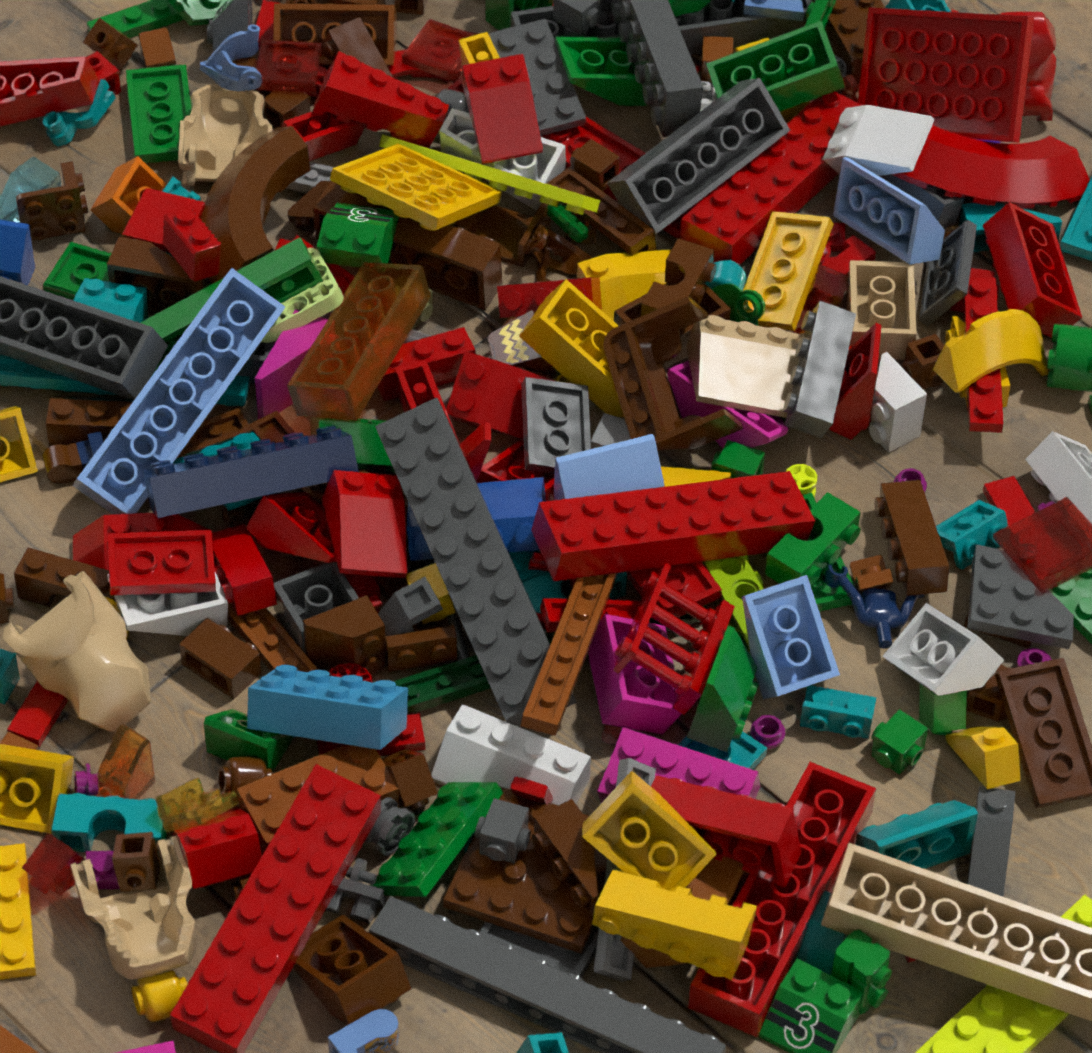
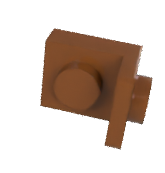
[849,555,893,595]

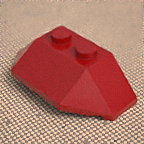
[73,513,209,570]

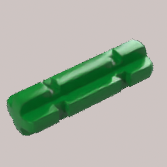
[541,201,589,243]

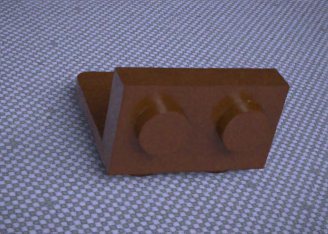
[16,161,88,241]
[385,616,457,672]

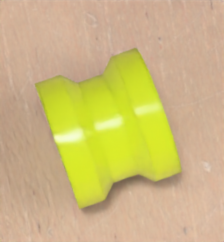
[786,464,817,498]

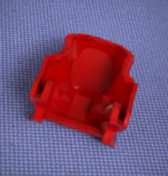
[999,12,1057,121]

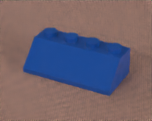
[407,477,546,561]

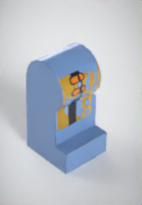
[328,1009,399,1053]

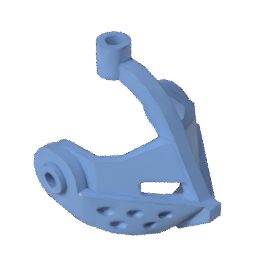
[200,24,262,91]

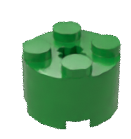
[1047,324,1092,392]

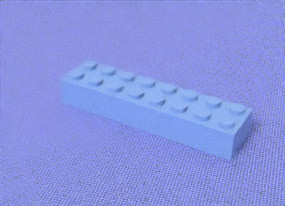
[72,268,286,514]

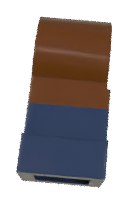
[42,432,103,484]

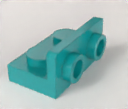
[936,500,1010,570]
[800,685,877,739]

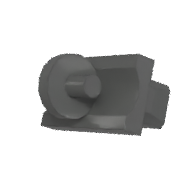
[325,858,388,924]

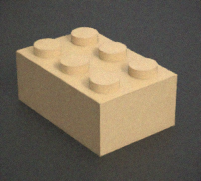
[847,260,917,360]

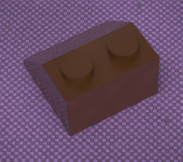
[303,595,386,675]

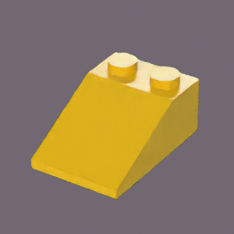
[582,771,716,890]

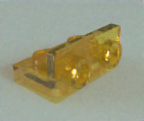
[156,778,239,832]

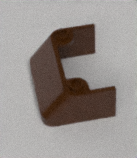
[603,296,743,451]

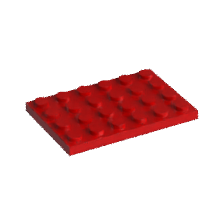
[858,7,1034,143]

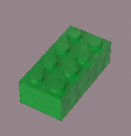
[706,21,845,112]

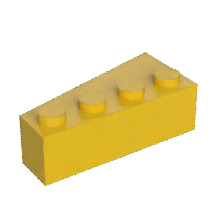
[592,870,757,980]

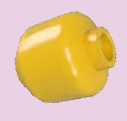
[132,970,188,1022]

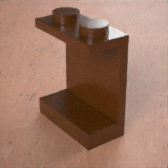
[454,203,551,267]

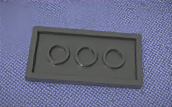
[489,19,586,136]

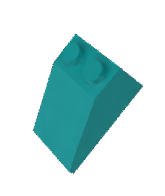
[73,278,148,323]

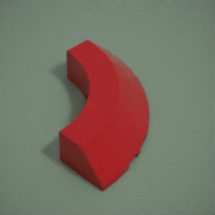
[891,125,1090,209]

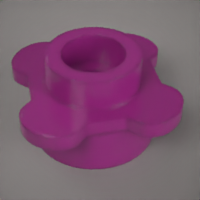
[74,763,98,796]

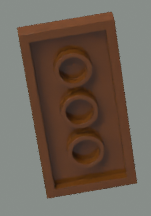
[995,658,1092,808]

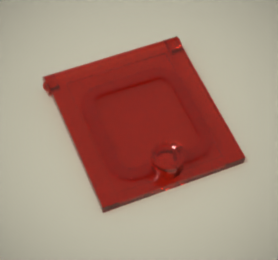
[993,497,1092,593]

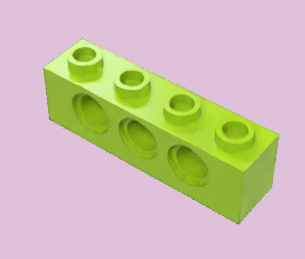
[702,556,763,655]

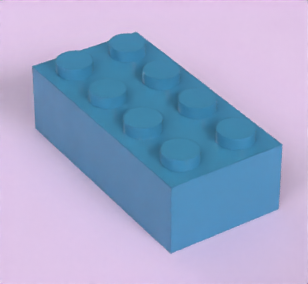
[247,665,408,750]

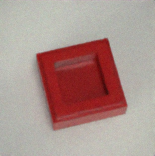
[510,776,553,804]

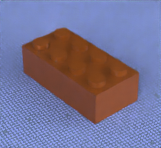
[237,744,399,855]

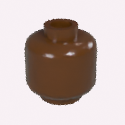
[218,756,273,804]

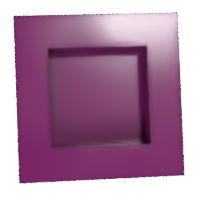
[86,851,119,890]

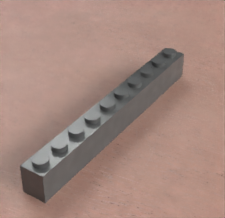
[369,896,726,1053]

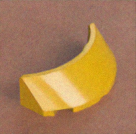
[933,309,1049,393]

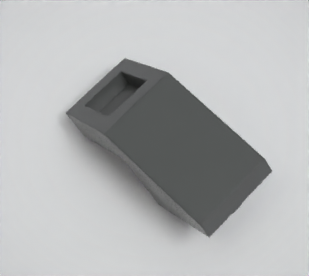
[378,577,443,636]

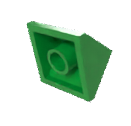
[203,709,294,773]

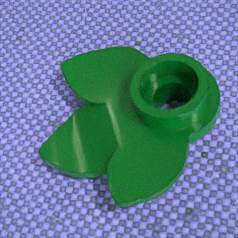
[712,283,765,326]

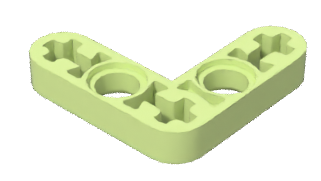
[261,248,344,343]

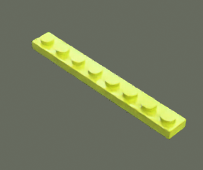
[379,135,601,215]

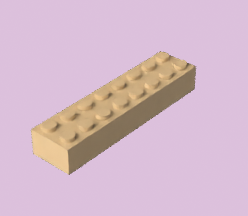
[821,843,1092,1021]

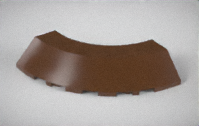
[200,126,310,284]

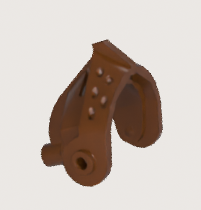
[529,224,592,282]

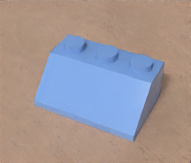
[553,434,665,500]

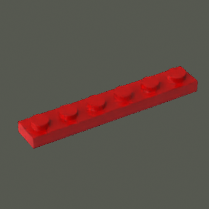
[963,277,1004,433]

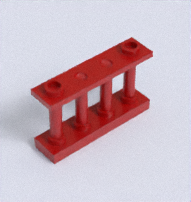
[613,562,735,715]

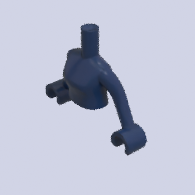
[823,564,926,649]

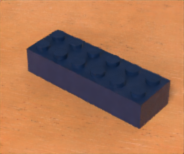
[143,425,359,518]

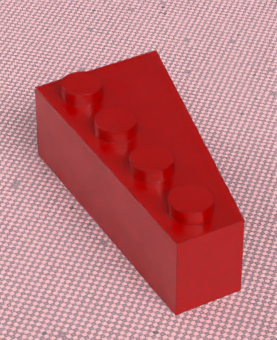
[0,56,99,127]

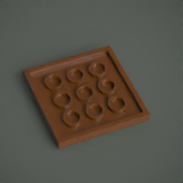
[443,786,607,954]

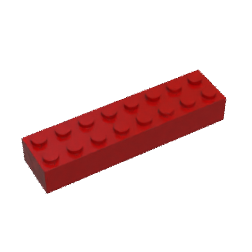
[681,91,862,265]
[531,471,815,581]
[688,762,876,1037]
[170,764,381,1053]

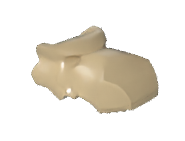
[178,84,273,186]
[3,571,151,732]
[70,836,197,980]

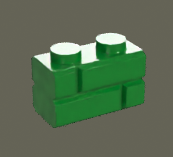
[831,929,892,1015]

